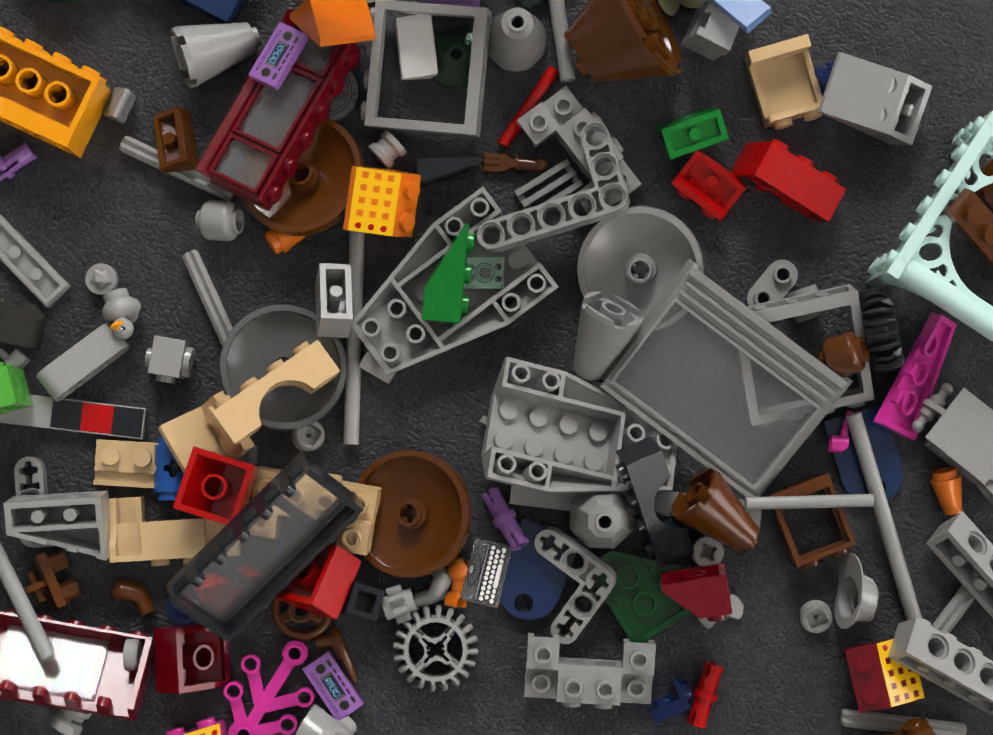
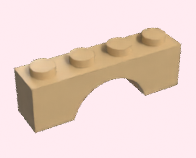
[210,340,340,448]

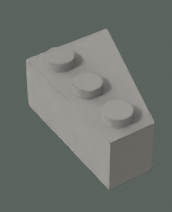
[681,0,739,61]

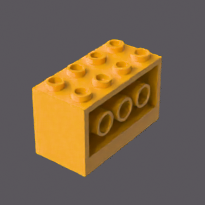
[0,26,113,158]

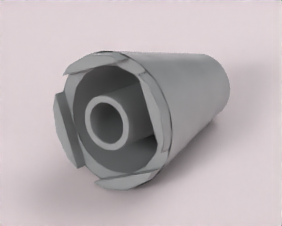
[488,7,547,72]
[170,22,261,88]
[573,291,643,382]

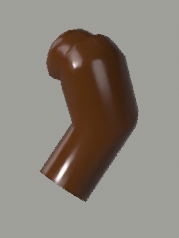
[111,579,156,617]

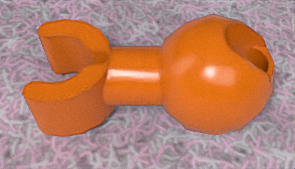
[444,557,470,608]

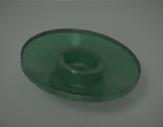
[433,27,488,89]

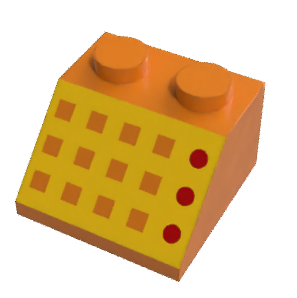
[343,166,421,237]

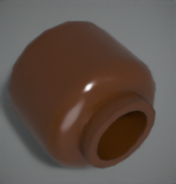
[818,332,869,377]

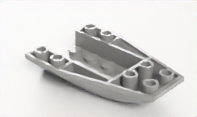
[351,186,559,375]
[481,357,678,493]

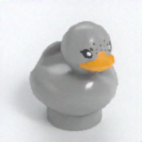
[102,288,141,340]

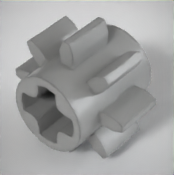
[382,584,418,625]

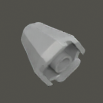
[569,492,634,549]

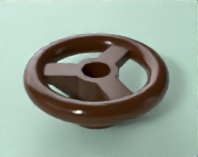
[271,598,332,641]

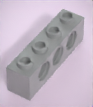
[926,511,993,618]
[888,618,993,715]

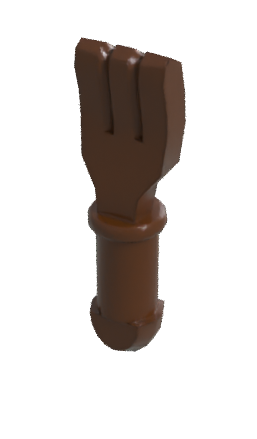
[482,153,549,173]

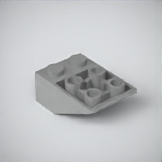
[818,52,932,145]

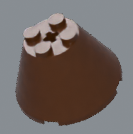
[564,0,683,83]

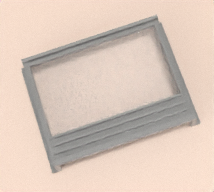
[600,258,853,497]

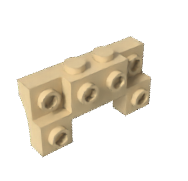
[248,466,382,556]
[109,496,240,566]

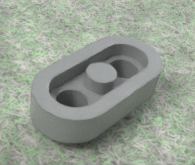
[745,259,798,306]

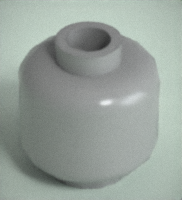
[195,200,244,241]

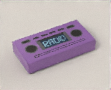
[248,22,309,92]
[302,650,364,720]

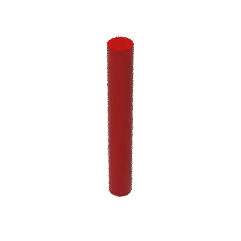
[497,66,559,149]

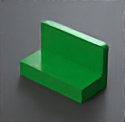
[655,106,729,160]

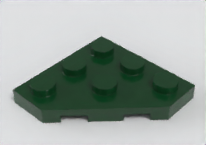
[594,550,690,643]

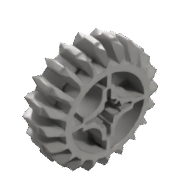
[393,605,479,692]

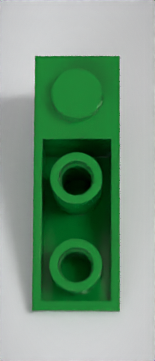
[422,223,475,323]

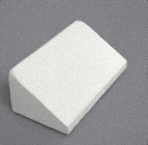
[394,14,438,80]

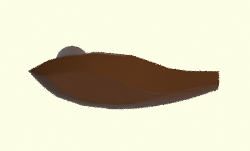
[315,626,357,683]

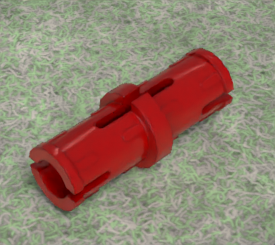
[686,661,724,728]

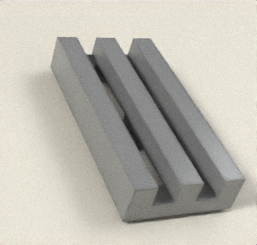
[514,159,584,209]

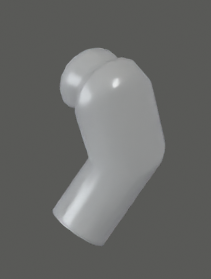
[413,567,452,609]

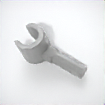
[0,348,30,369]

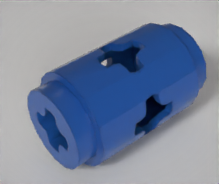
[154,437,184,501]

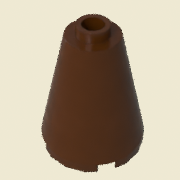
[671,468,759,552]

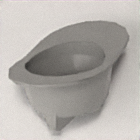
[834,553,879,629]

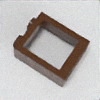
[765,473,856,570]

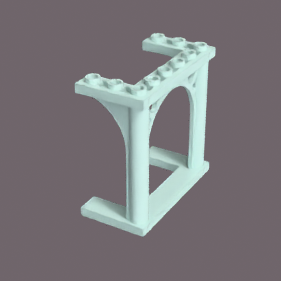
[866,111,993,342]

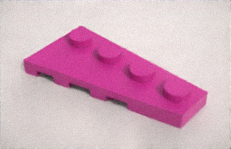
[873,312,957,441]

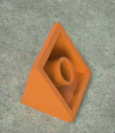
[290,0,376,47]

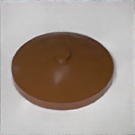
[240,115,364,236]
[357,450,472,578]

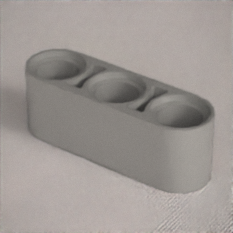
[36,322,130,402]

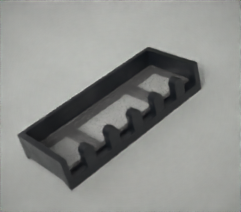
[166,450,363,642]

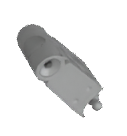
[912,383,993,506]

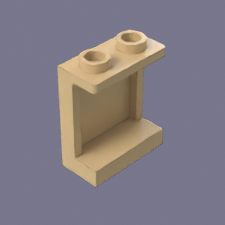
[744,34,823,130]

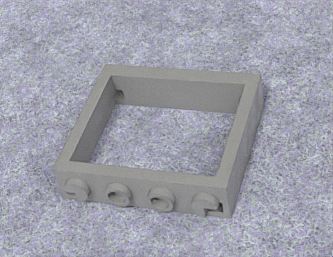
[361,0,492,137]
[732,284,875,428]

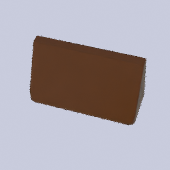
[153,106,198,173]

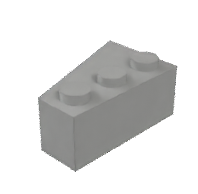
[3,490,110,561]

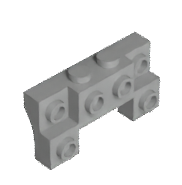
[516,86,642,214]
[524,633,656,709]

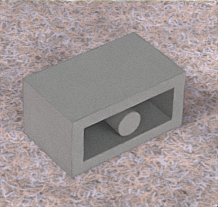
[315,263,353,338]

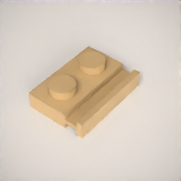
[93,439,158,488]

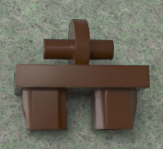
[24,551,80,610]

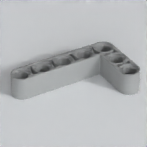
[477,122,630,253]

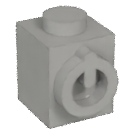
[145,335,195,384]

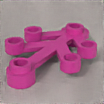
[224,639,315,735]

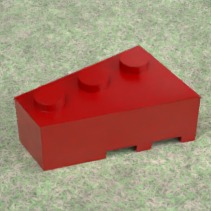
[730,139,846,222]

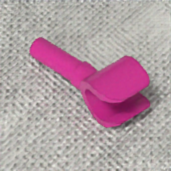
[828,411,854,453]

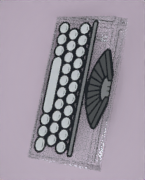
[460,538,512,608]

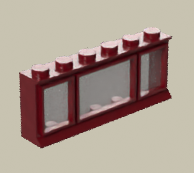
[196,8,360,211]

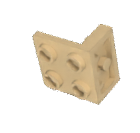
[158,391,255,473]

